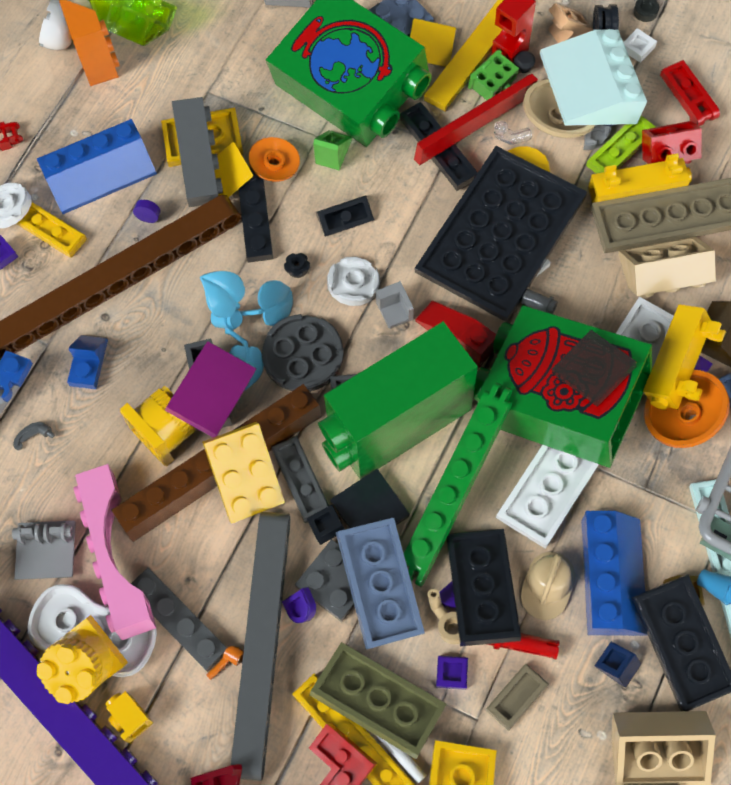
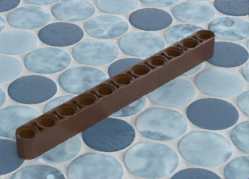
[0,195,242,360]

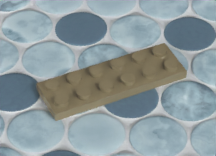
[591,178,731,254]

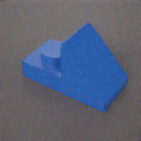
[67,335,108,389]

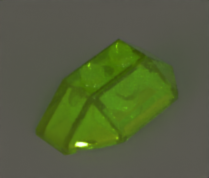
[88,0,177,46]

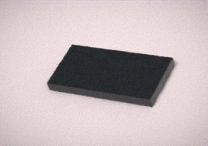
[446,529,521,647]
[632,574,731,711]

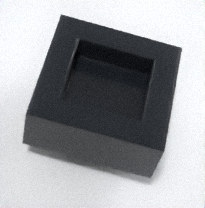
[307,505,345,545]

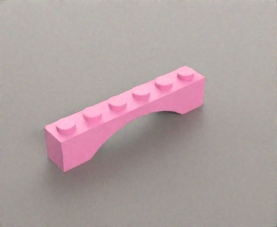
[74,464,156,640]

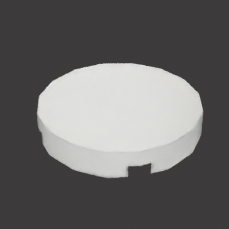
[0,183,32,228]
[327,257,380,306]

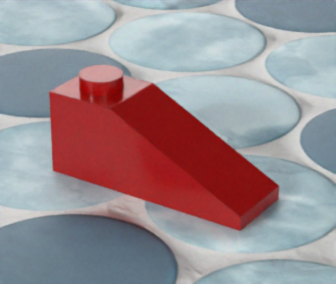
[415,300,496,368]

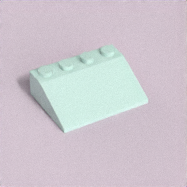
[540,29,647,126]

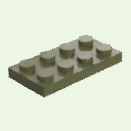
[310,642,446,759]

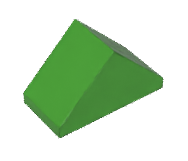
[313,130,352,170]

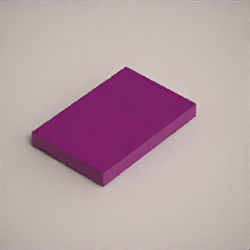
[165,341,256,438]

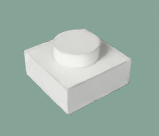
[623,28,657,63]

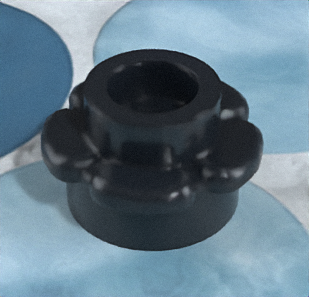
[284,253,310,278]

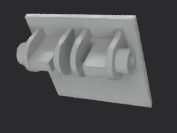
[12,521,76,580]

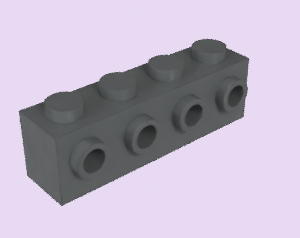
[172,97,223,207]

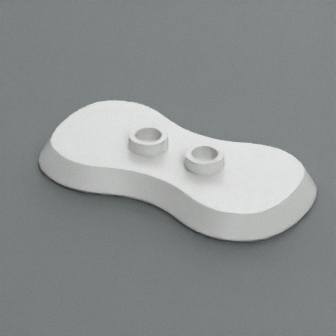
[28,584,157,677]

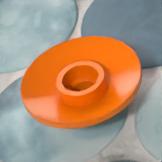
[249,137,300,182]

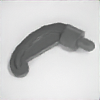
[13,422,55,450]

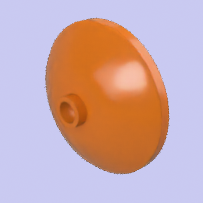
[644,370,730,448]

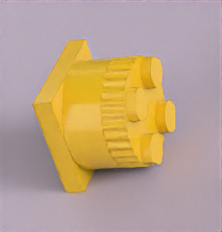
[120,386,196,467]
[37,615,128,704]

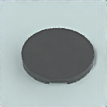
[262,314,343,392]

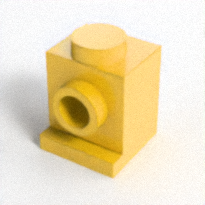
[105,691,154,743]

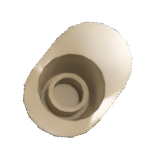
[521,552,576,620]

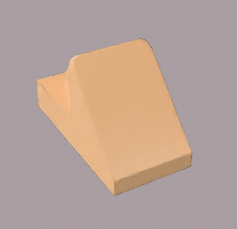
[548,3,593,43]

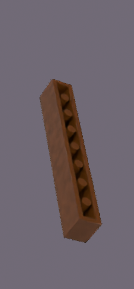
[111,384,321,542]

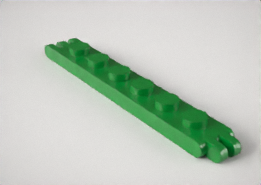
[404,382,512,587]

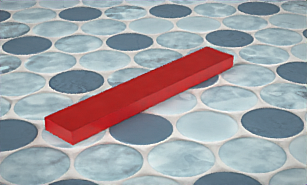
[414,74,538,166]

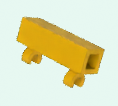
[588,154,692,203]
[643,304,726,410]

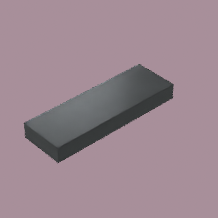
[271,436,329,523]

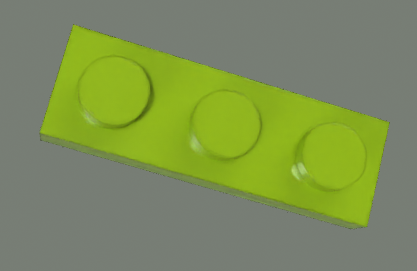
[586,116,656,174]

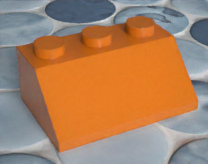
[59,0,120,86]

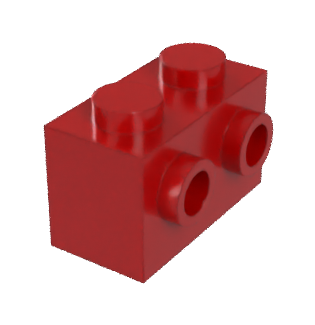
[642,121,702,164]

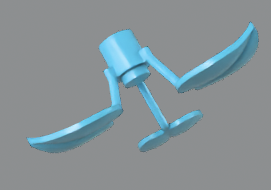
[200,271,293,391]

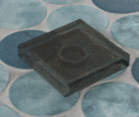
[552,330,637,407]

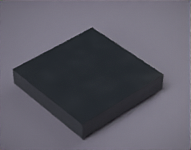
[330,469,410,528]

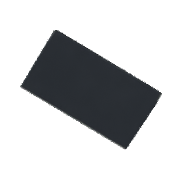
[315,195,374,237]

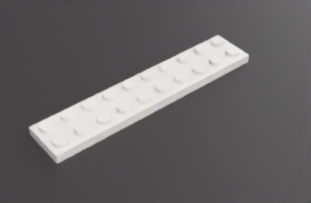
[496,297,674,549]

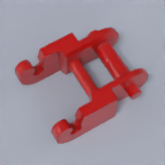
[0,122,23,151]

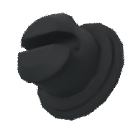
[513,51,535,73]

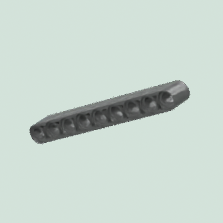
[231,512,290,781]

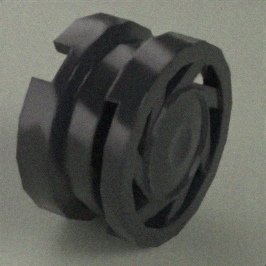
[593,4,619,30]

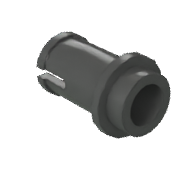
[521,288,558,314]

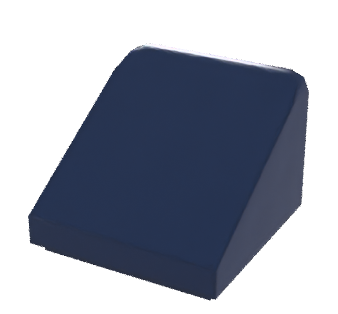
[594,642,641,687]

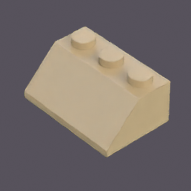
[618,237,716,297]
[611,711,716,785]

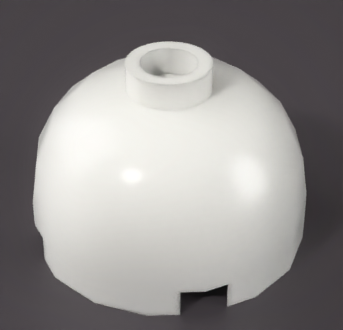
[39,0,73,51]

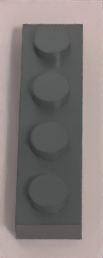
[131,568,227,672]

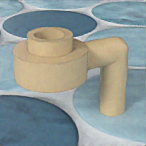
[428,589,460,645]

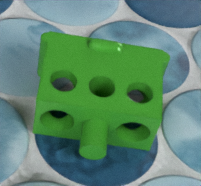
[468,50,519,100]

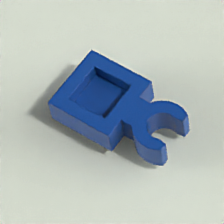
[0,351,33,402]

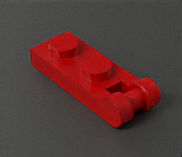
[660,60,720,127]

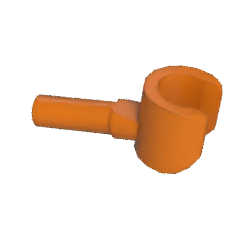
[206,646,244,680]

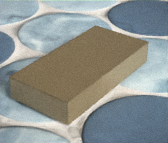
[486,664,549,731]

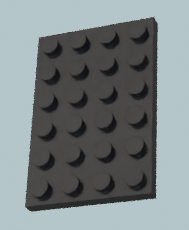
[414,146,587,322]

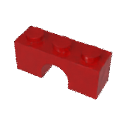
[492,0,536,64]

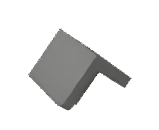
[376,281,414,329]

